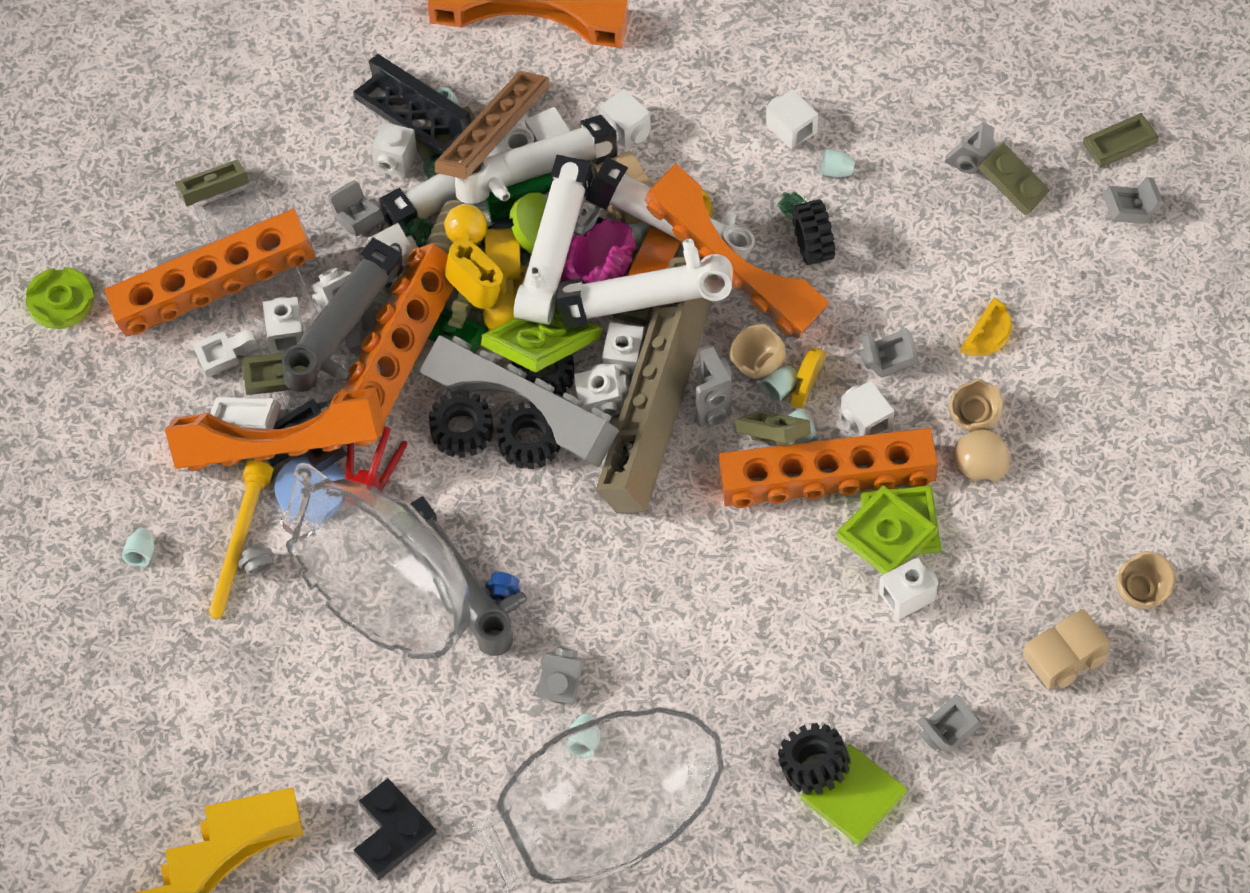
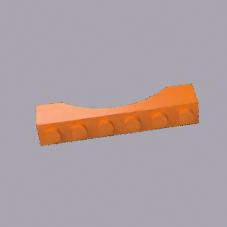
[428,0,629,48]
[645,163,830,339]
[165,387,385,471]

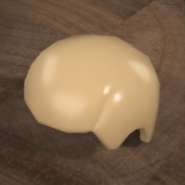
[730,324,786,380]
[949,379,1004,432]
[953,429,1011,483]
[1116,551,1176,610]

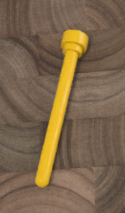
[209,460,273,619]

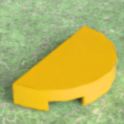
[960,297,1012,356]
[790,347,827,410]

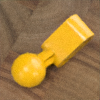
[444,204,503,309]
[482,228,521,331]

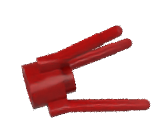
[343,427,408,506]

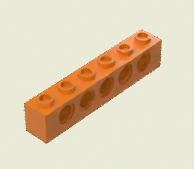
[104,208,316,337]
[331,243,454,422]
[719,428,938,508]

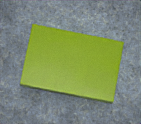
[481,306,602,372]

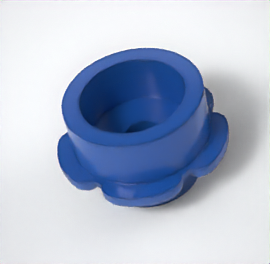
[485,572,521,601]

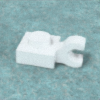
[192,329,259,378]

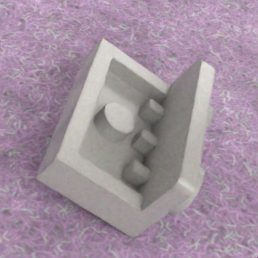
[696,347,732,427]

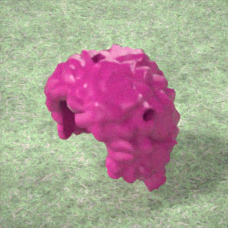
[561,219,636,284]

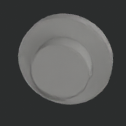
[238,545,274,576]

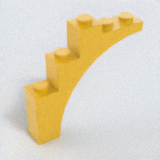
[133,787,304,893]

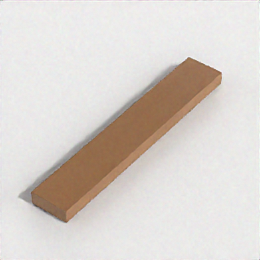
[435,71,549,179]

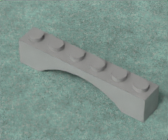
[419,335,619,468]

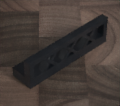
[353,54,471,156]

